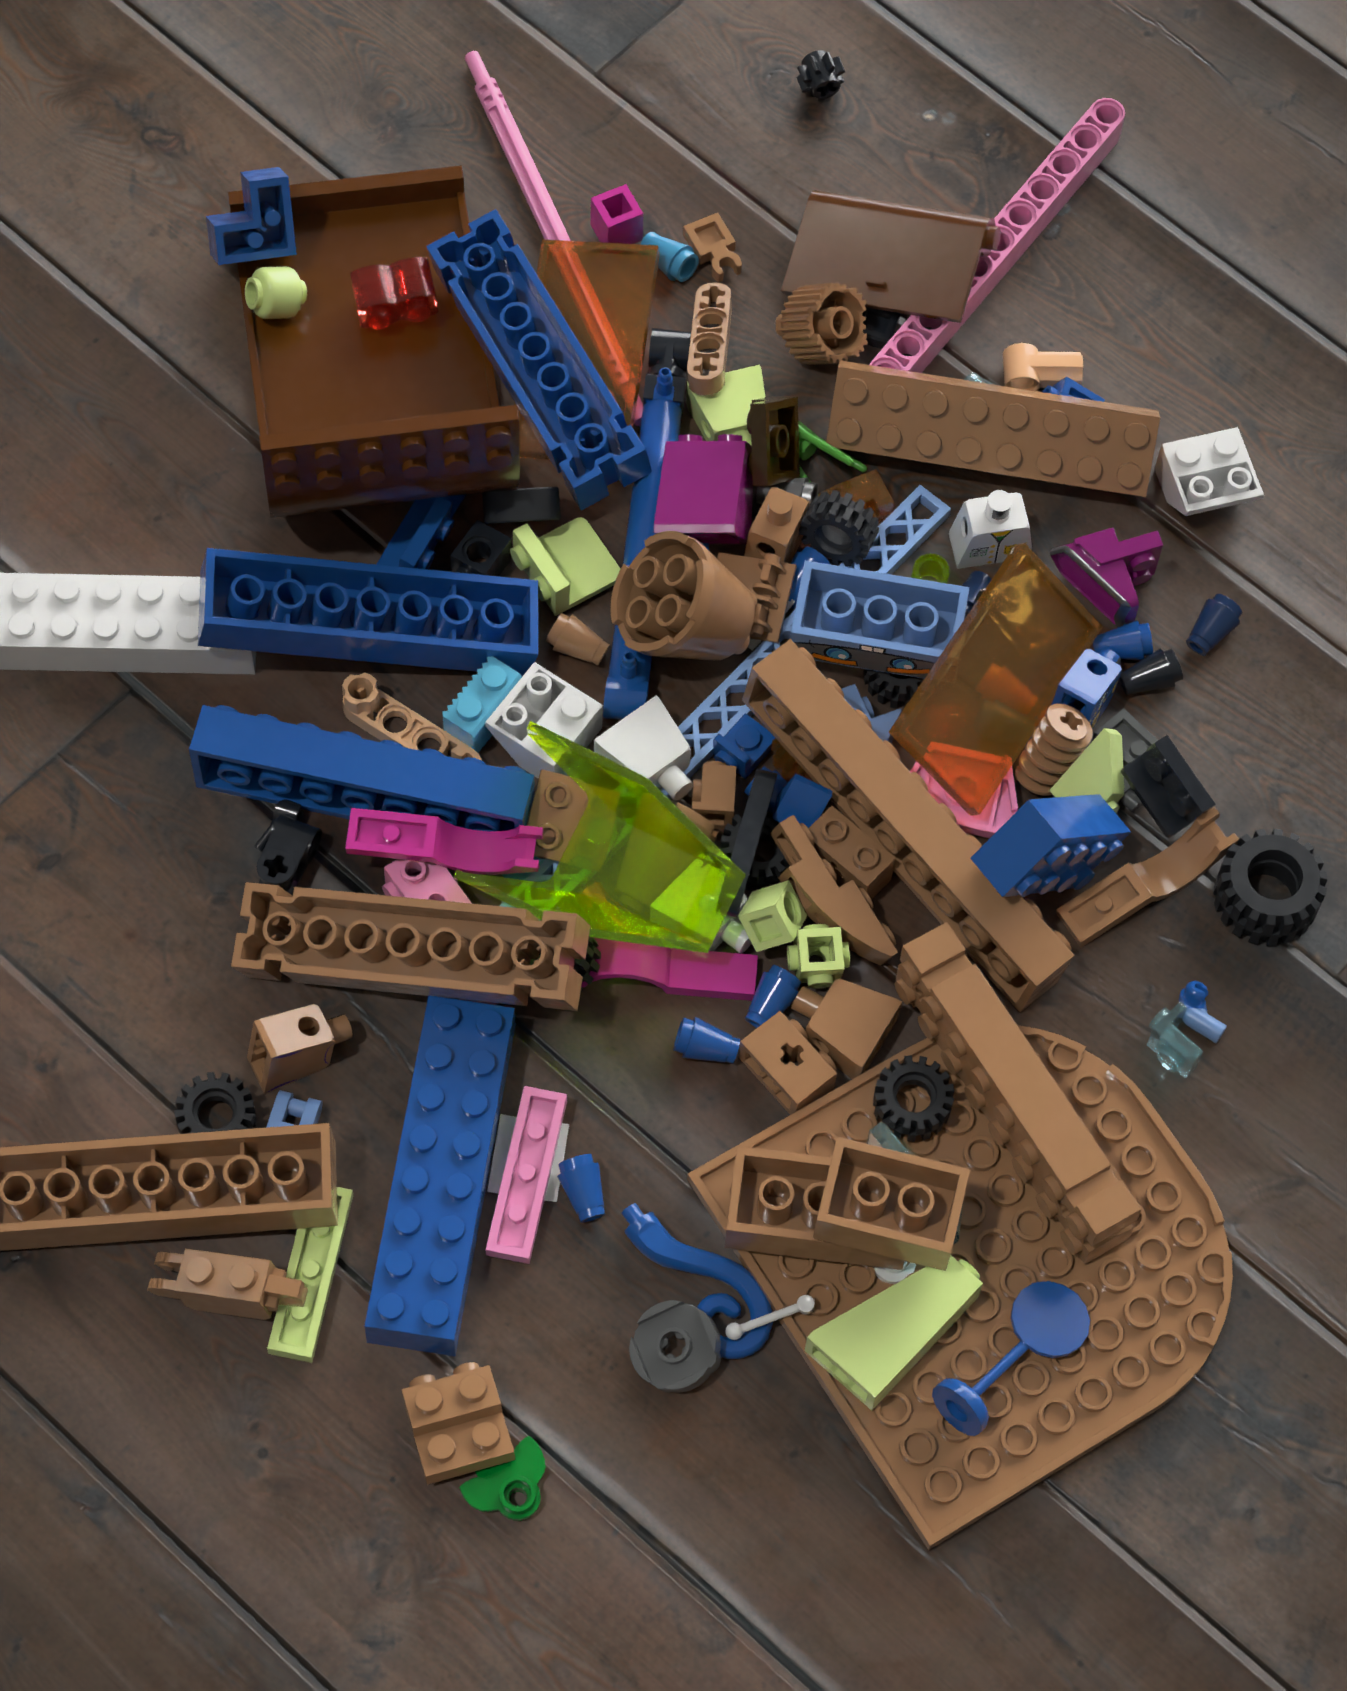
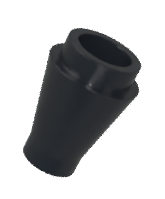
[1119,648,1183,696]

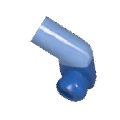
[1178,981,1227,1043]

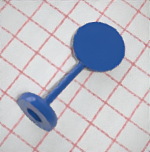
[932,1281,1090,1436]

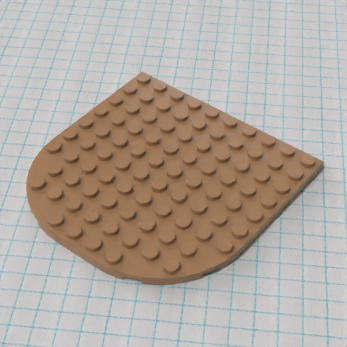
[687,1025,1233,1550]

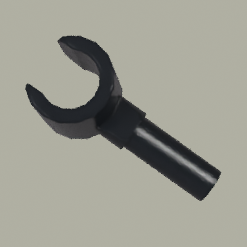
[254,799,304,852]

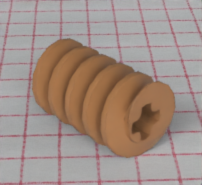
[1014,703,1092,796]

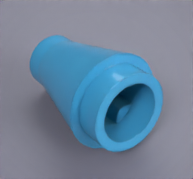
[640,232,699,282]

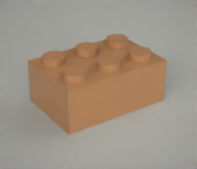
[813,1137,970,1271]

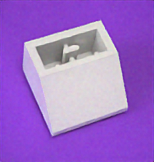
[1155,427,1264,516]
[485,662,603,778]

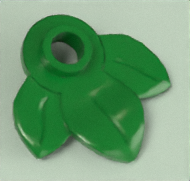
[459,1436,546,1521]

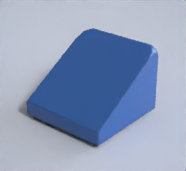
[772,773,833,828]

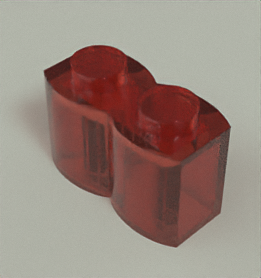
[350,257,439,329]

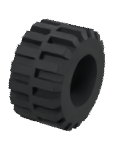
[1213,829,1328,946]

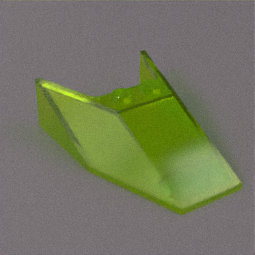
[454,721,746,953]

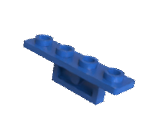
[377,494,466,569]

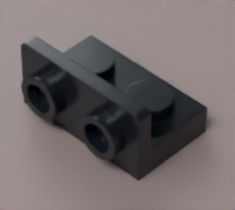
[1121,735,1216,838]

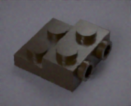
[747,397,800,486]

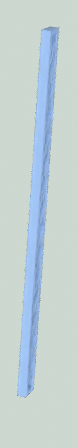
[500,485,951,920]

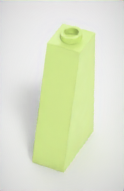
[804,1255,983,1411]

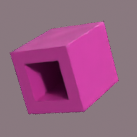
[590,184,644,254]

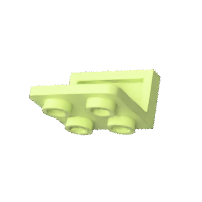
[510,517,621,616]

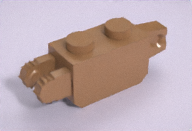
[147,1248,308,1320]

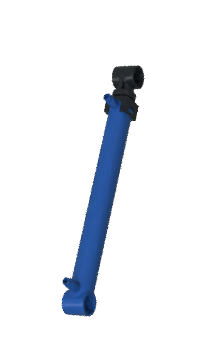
[603,328,691,720]

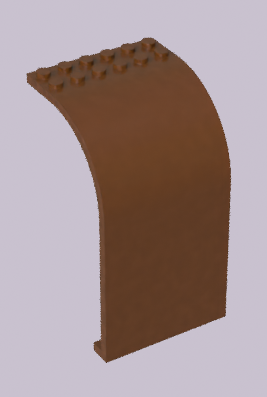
[228,165,520,518]

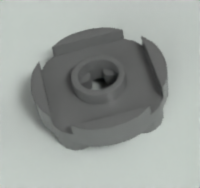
[629,1300,721,1393]

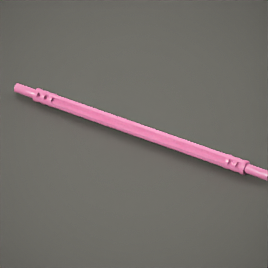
[465,51,643,426]

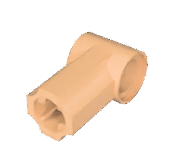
[1003,343,1083,391]

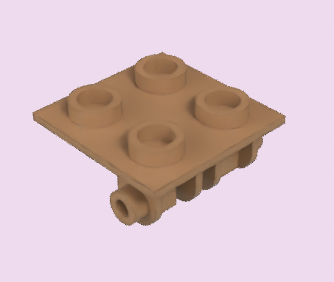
[717,552,797,643]
[527,769,623,873]

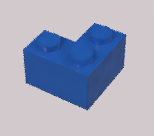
[206,167,297,265]

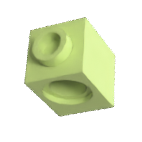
[738,880,807,952]

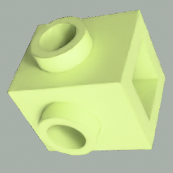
[787,924,850,989]

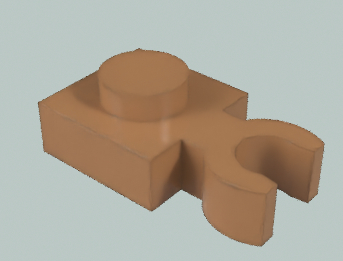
[683,213,742,283]

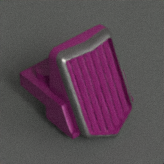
[1049,527,1163,627]

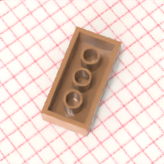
[725,1146,904,1270]

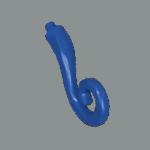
[621,1203,773,1359]

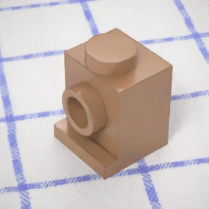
[692,761,737,829]

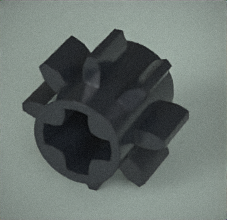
[796,50,846,99]

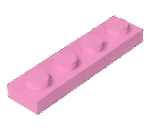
[485,1086,567,1264]

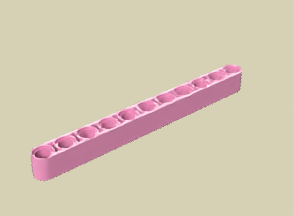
[870,98,1125,373]

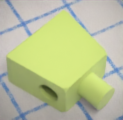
[686,365,765,445]

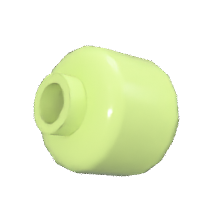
[245,266,307,319]

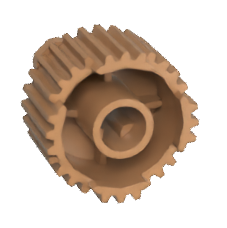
[776,283,868,365]

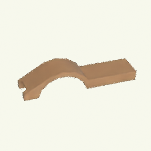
[1056,807,1239,948]

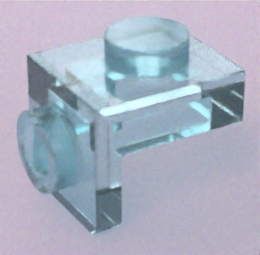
[1147,1001,1204,1079]

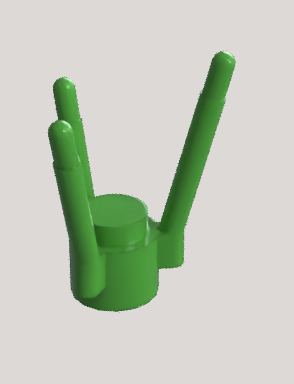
[798,420,867,496]

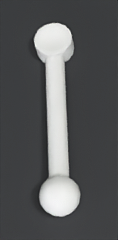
[725,1295,815,1340]

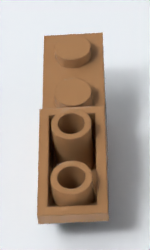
[770,815,898,966]

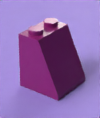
[654,434,753,545]

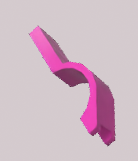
[345,808,544,875]
[581,935,758,1001]

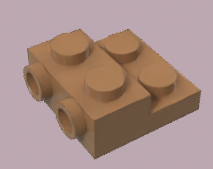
[402,1362,515,1485]

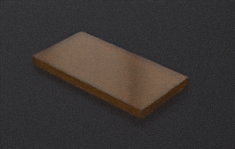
[514,239,660,460]
[889,543,1103,815]

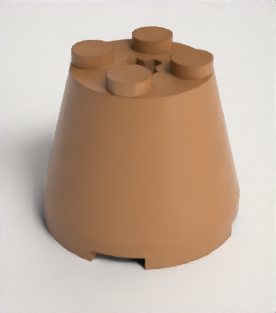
[611,531,757,661]

